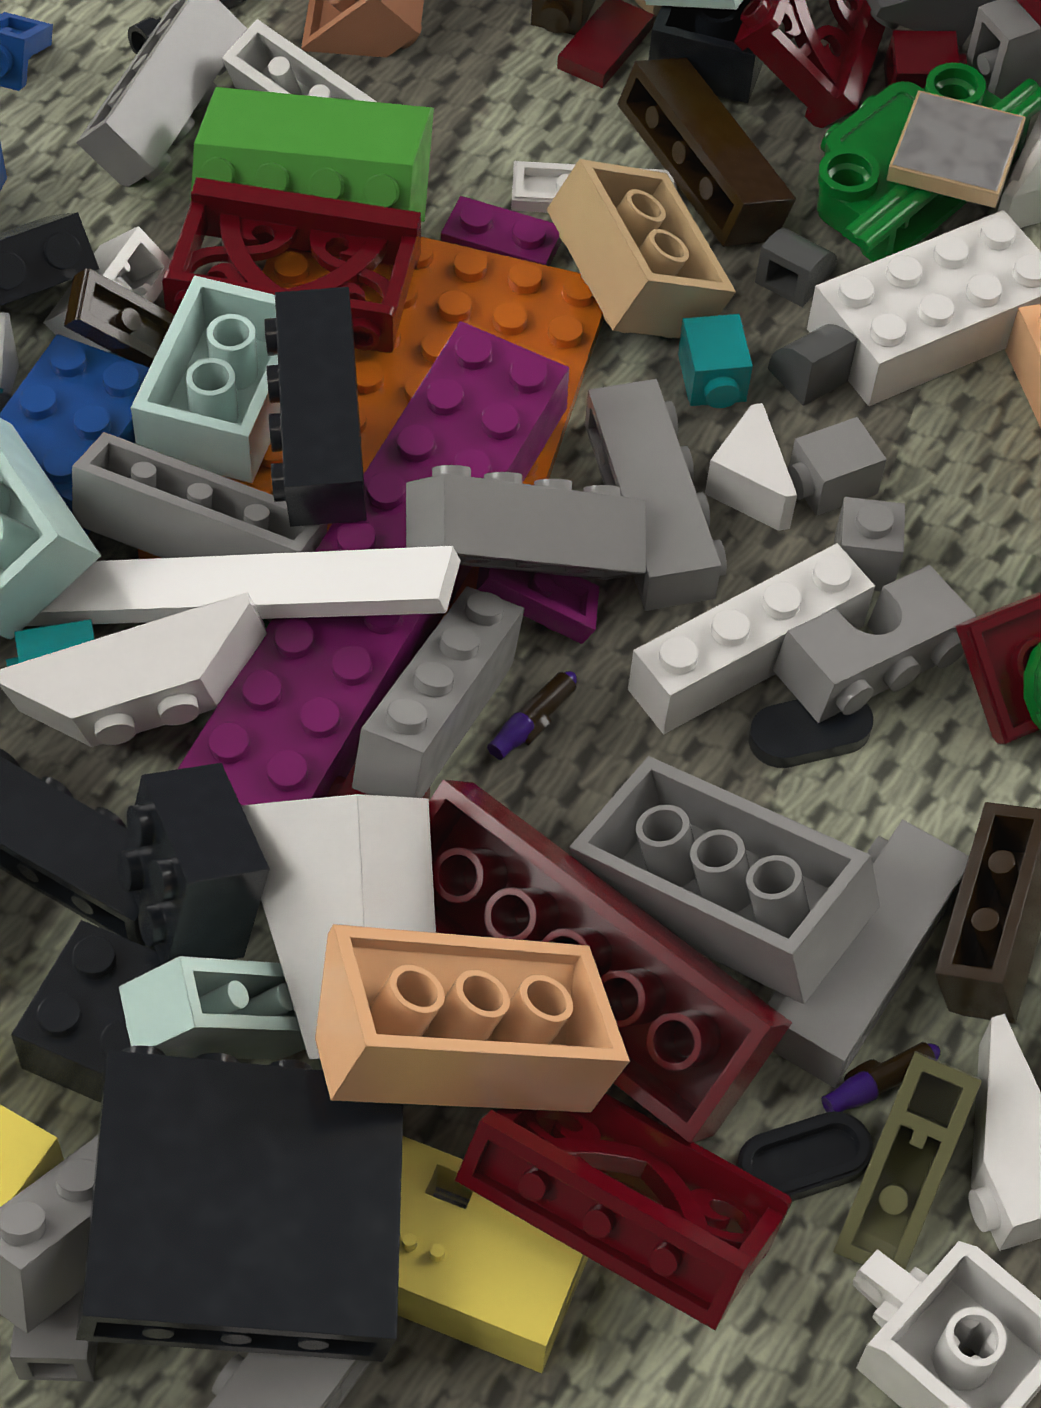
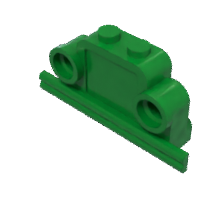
[817,63,1041,262]

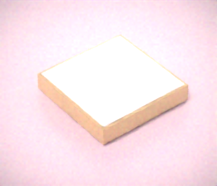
[887,90,1026,208]

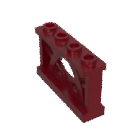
[734,0,885,128]
[162,177,421,353]
[454,1093,792,1331]

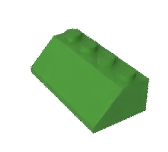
[191,87,434,222]

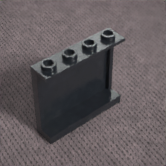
[76,1045,403,1362]

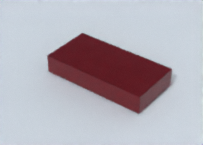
[557,0,655,88]

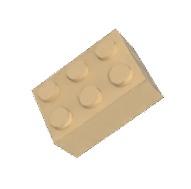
[546,159,736,338]

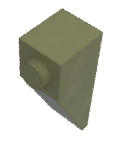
[833,1051,982,1270]

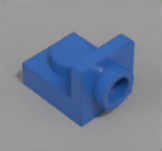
[0,12,53,91]

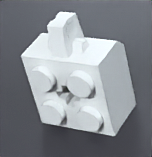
[852,1241,1041,1408]

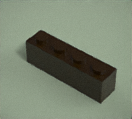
[617,58,796,247]

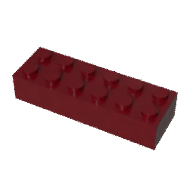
[429,779,792,1143]

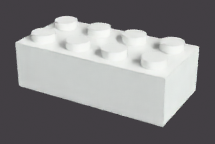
[807,210,1041,406]

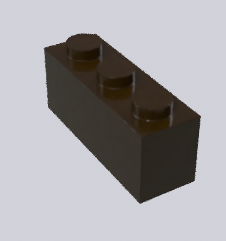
[935,802,1041,1024]

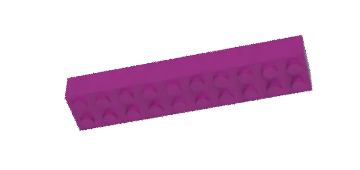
[178,321,569,805]

